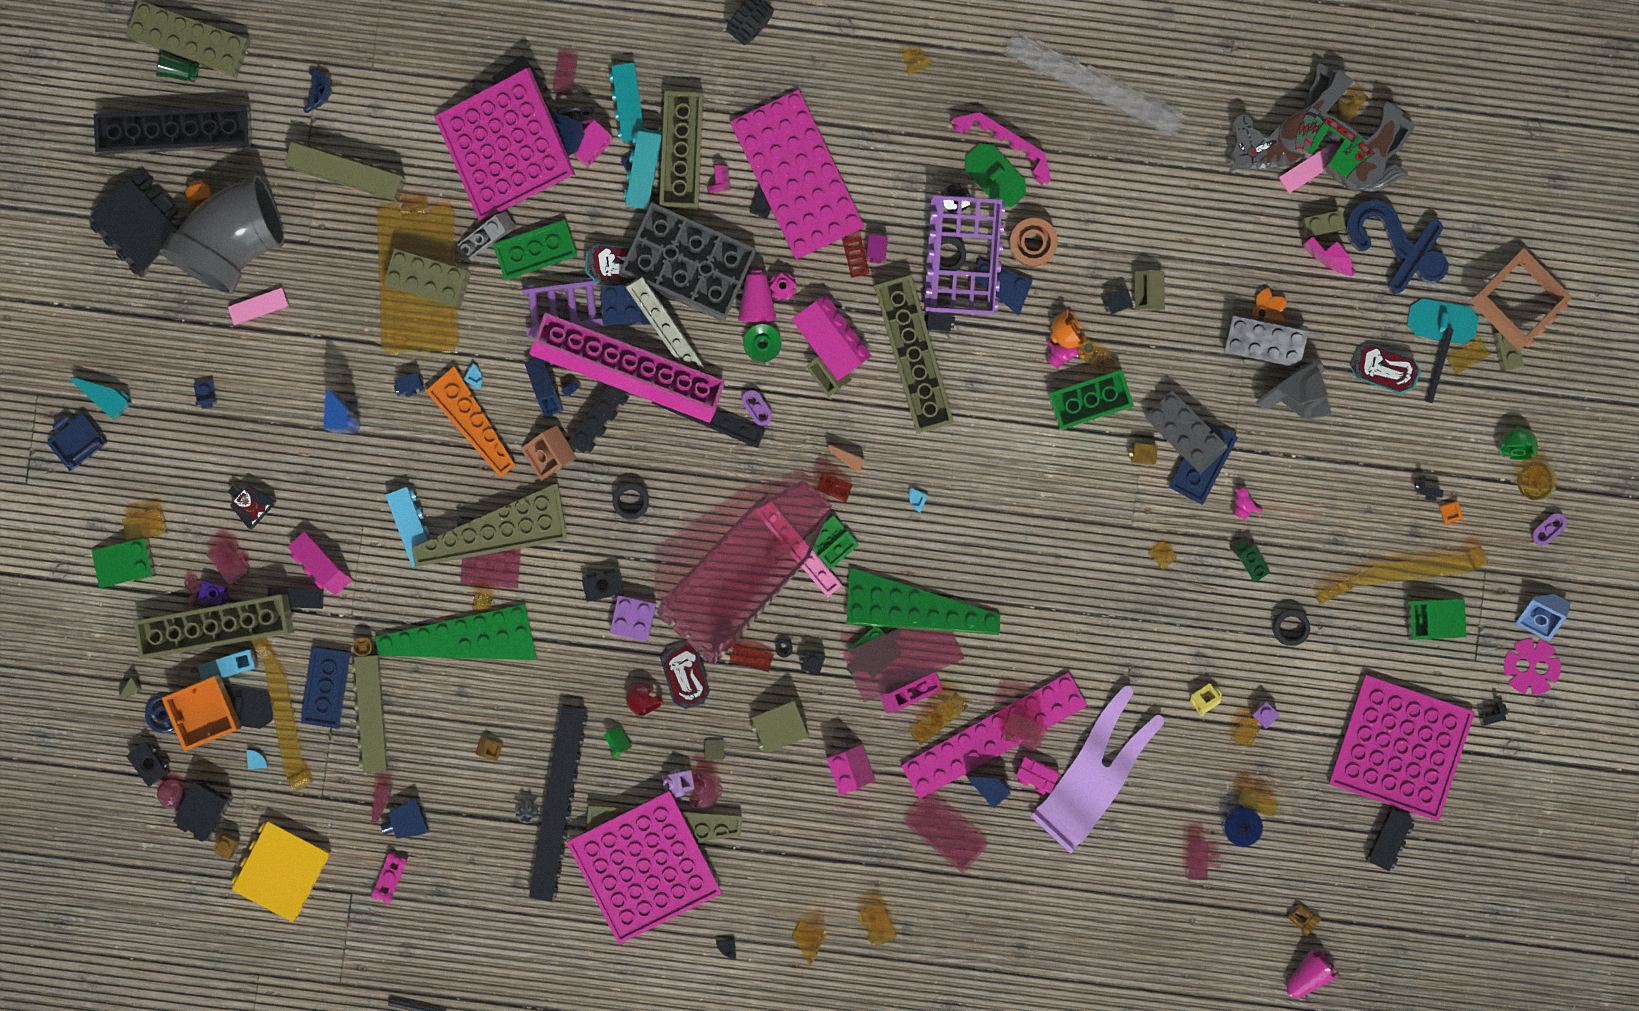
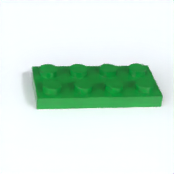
[493,220,578,281]

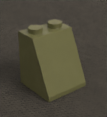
[750,700,809,754]

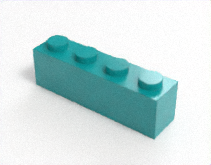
[609,63,644,144]
[623,128,663,210]

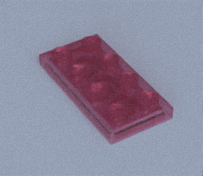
[904,794,988,874]

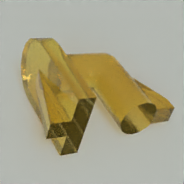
[900,48,931,76]

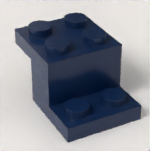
[601,285,661,326]

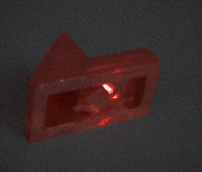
[816,472,853,502]

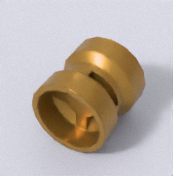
[353,637,374,656]

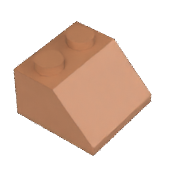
[521,426,577,481]

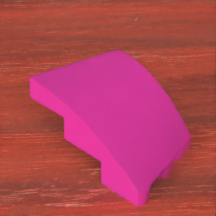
[1302,237,1356,276]

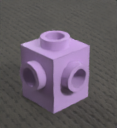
[662,769,695,797]

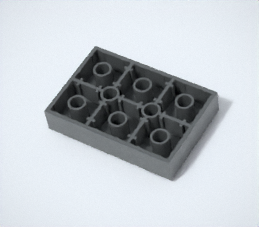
[619,202,757,322]

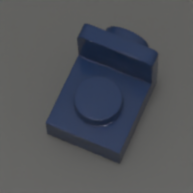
[193,380,218,409]

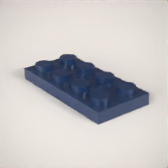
[1168,420,1238,505]
[301,647,351,729]

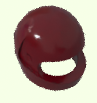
[626,682,664,716]

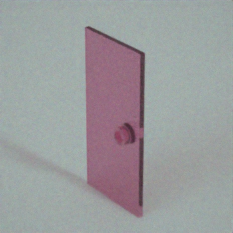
[843,628,964,703]

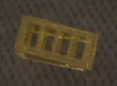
[472,593,495,610]

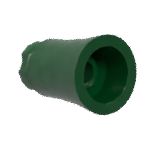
[156,51,200,82]

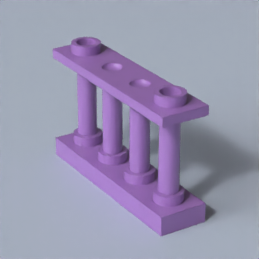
[521,278,604,337]

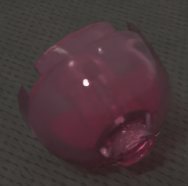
[689,770,722,809]

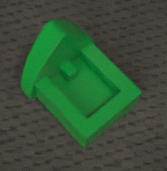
[604,727,632,759]

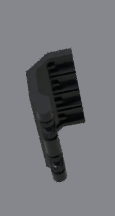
[89,171,187,278]

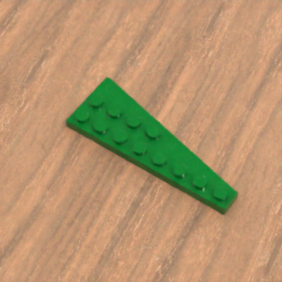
[846,568,1000,635]
[375,604,537,660]

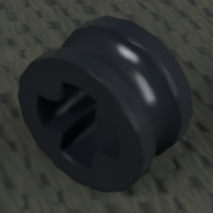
[776,641,793,658]

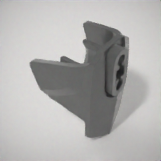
[1256,360,1331,419]

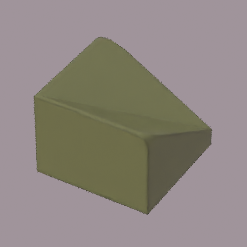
[118,677,141,699]

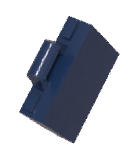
[46,414,107,471]

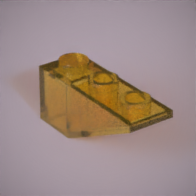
[909,692,968,745]

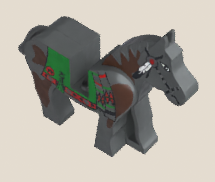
[1229,63,1416,192]

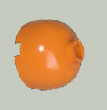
[1050,309,1086,348]

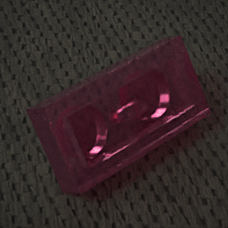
[553,52,578,94]

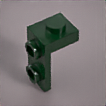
[1229,536,1270,583]

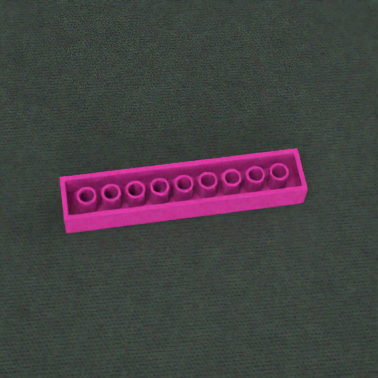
[529,313,725,423]

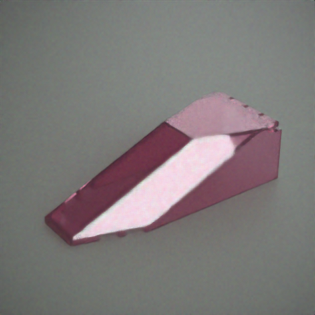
[657,480,832,664]

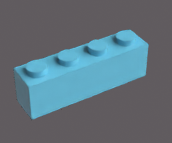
[385,487,430,567]

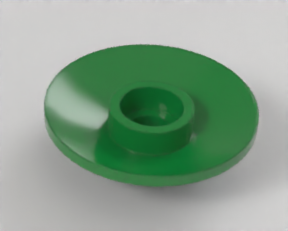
[743,324,782,362]

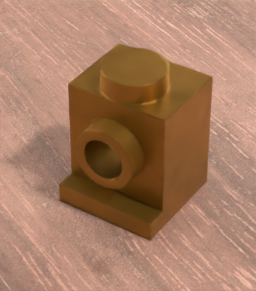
[214,833,240,860]

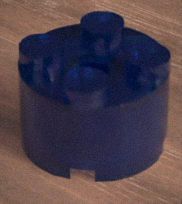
[1222,807,1263,847]

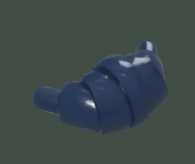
[303,68,332,113]

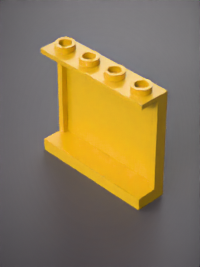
[231,820,331,922]

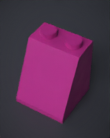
[826,744,875,795]

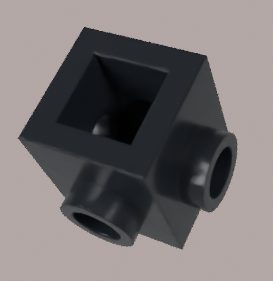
[940,183,971,214]

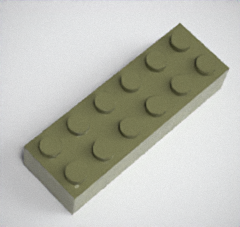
[125,0,250,78]
[660,91,704,210]
[284,141,405,203]

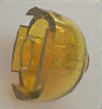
[1517,462,1557,500]

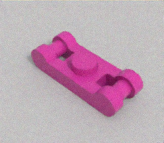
[371,851,408,905]

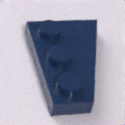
[975,259,1033,316]

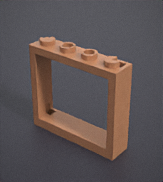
[1470,248,1572,351]

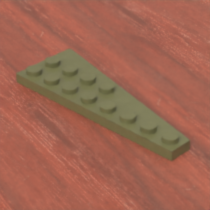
[412,484,567,567]
[587,805,742,843]

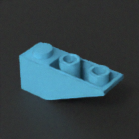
[197,649,258,681]

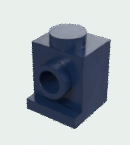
[394,372,425,397]

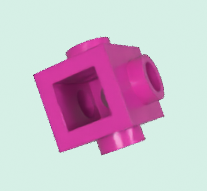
[769,273,797,301]

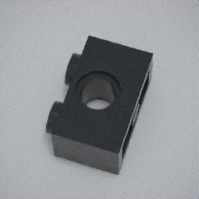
[582,568,625,602]
[126,742,170,787]

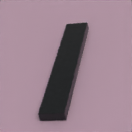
[652,402,765,449]

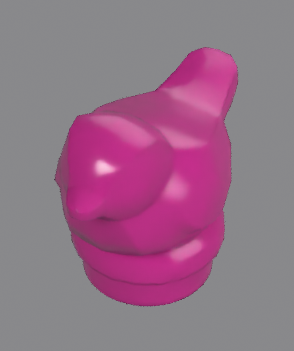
[1046,339,1079,369]
[1232,487,1263,520]

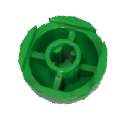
[1499,426,1538,460]

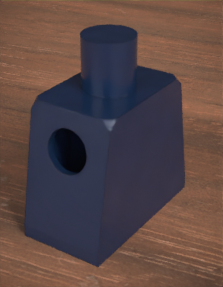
[380,798,429,839]

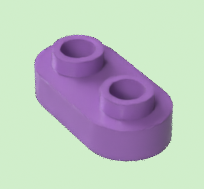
[742,390,772,426]
[1532,514,1567,545]

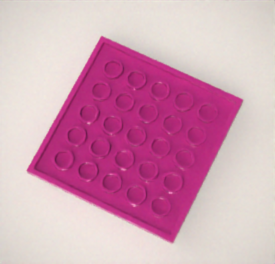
[434,68,575,222]
[1328,675,1475,821]
[566,790,722,944]

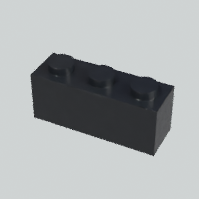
[1366,809,1414,871]

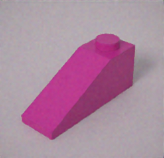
[879,672,943,713]

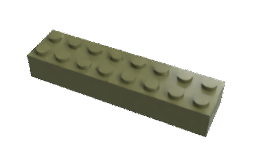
[874,275,954,434]
[134,595,294,659]

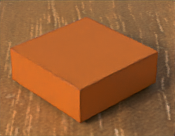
[1438,501,1464,525]

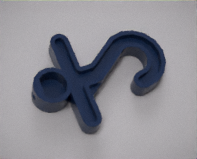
[1346,200,1449,294]

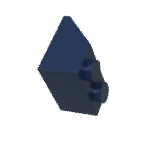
[967,775,1011,808]

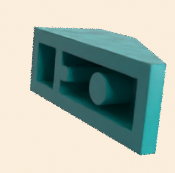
[71,377,132,420]

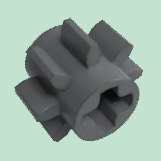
[515,799,538,823]

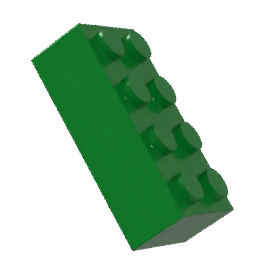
[1048,370,1134,431]

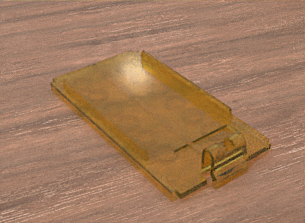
[377,203,459,355]

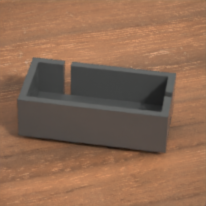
[1145,391,1228,475]

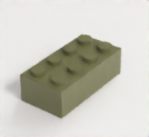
[383,249,471,309]

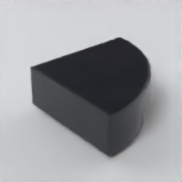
[716,939,736,959]

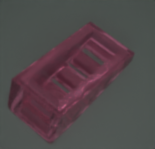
[371,784,393,824]

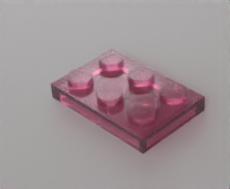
[460,549,521,588]

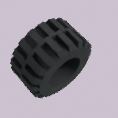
[726,0,774,46]

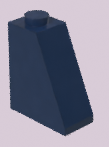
[524,357,563,417]

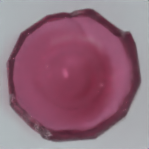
[156,779,188,810]

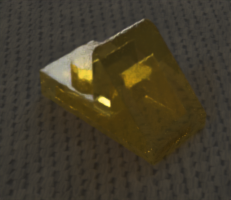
[1336,92,1368,125]

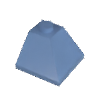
[1515,594,1571,641]

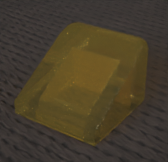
[1148,540,1177,570]

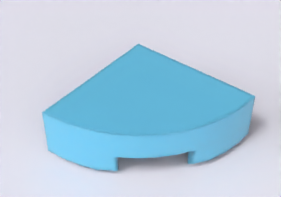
[463,363,483,389]
[909,488,928,513]
[247,750,268,769]

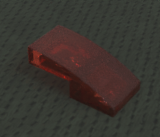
[729,643,774,673]

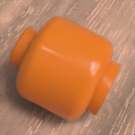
[185,180,212,208]

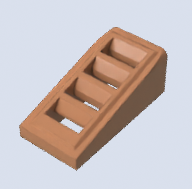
[827,444,864,474]

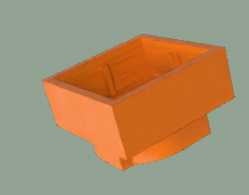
[162,674,242,752]

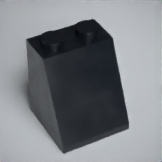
[173,781,233,842]

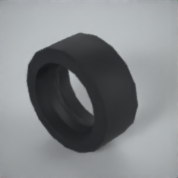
[939,236,966,271]
[612,483,649,520]
[1273,610,1310,646]

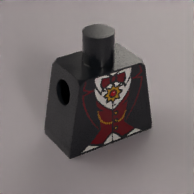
[228,484,276,530]

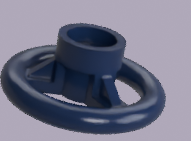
[145,695,175,733]

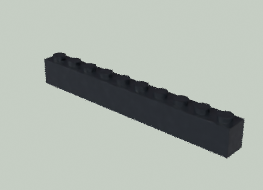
[529,707,588,902]

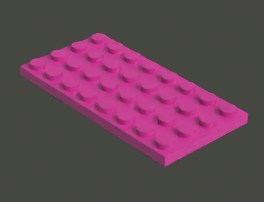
[730,90,864,260]

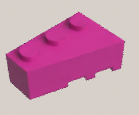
[287,532,352,595]

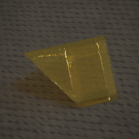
[791,919,827,966]

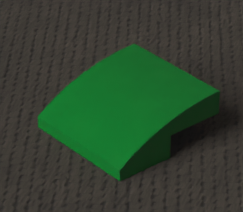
[804,514,859,570]

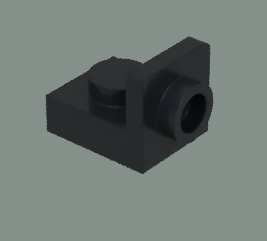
[1479,701,1508,726]

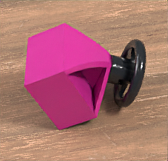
[556,105,613,168]

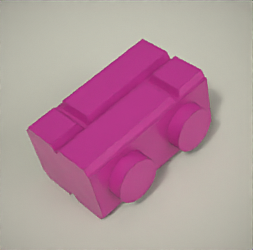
[1015,755,1060,795]

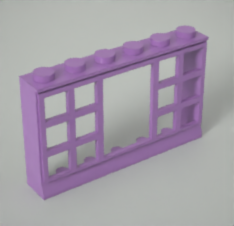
[924,194,1005,315]

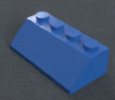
[323,390,360,434]

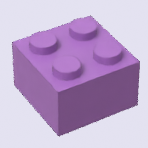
[610,596,657,642]

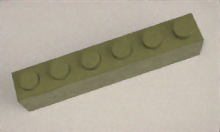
[351,655,389,773]

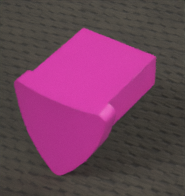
[707,165,731,193]

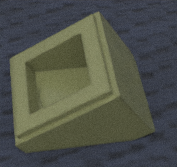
[705,740,724,760]

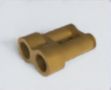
[1287,903,1321,937]

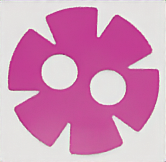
[1504,638,1561,695]

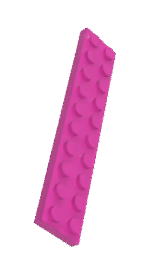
[901,672,1087,799]

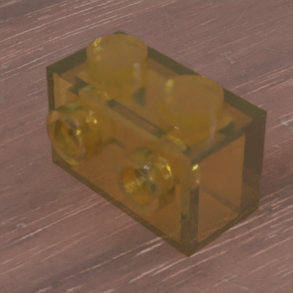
[858,901,897,947]

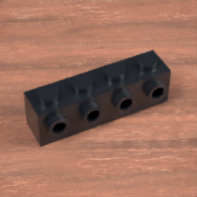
[568,385,630,454]

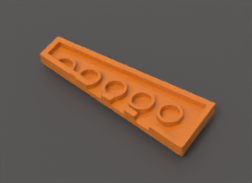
[425,367,516,478]

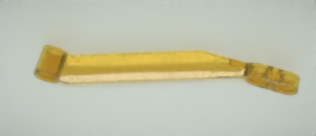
[1315,545,1489,604]
[250,638,313,792]

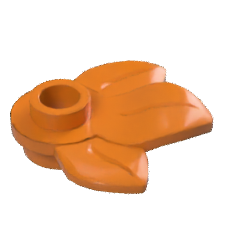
[1252,288,1287,321]

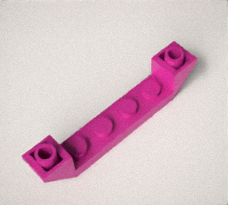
[951,112,1051,185]

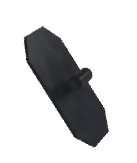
[224,685,275,729]

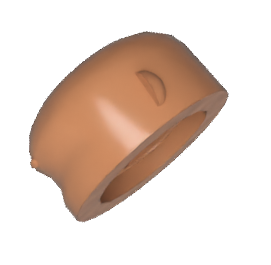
[1009,218,1058,267]

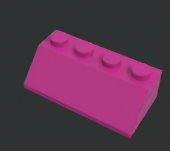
[791,295,872,381]

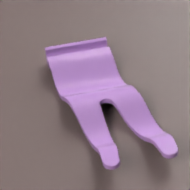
[1030,686,1164,854]

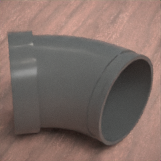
[160,175,284,294]

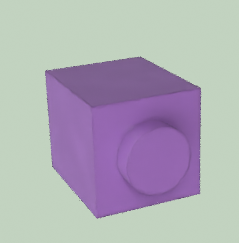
[1250,701,1280,729]

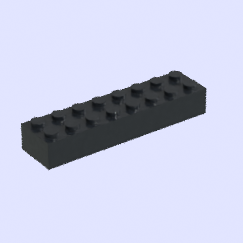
[94,106,252,155]

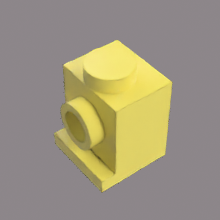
[1190,683,1221,717]

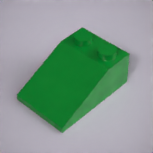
[92,538,156,588]

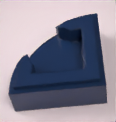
[561,380,581,397]

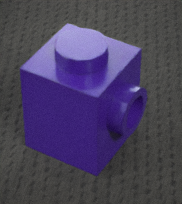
[198,581,230,606]

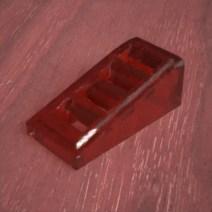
[842,235,870,278]

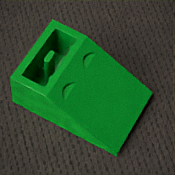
[1407,599,1467,640]

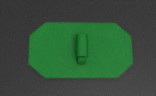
[965,144,1026,208]

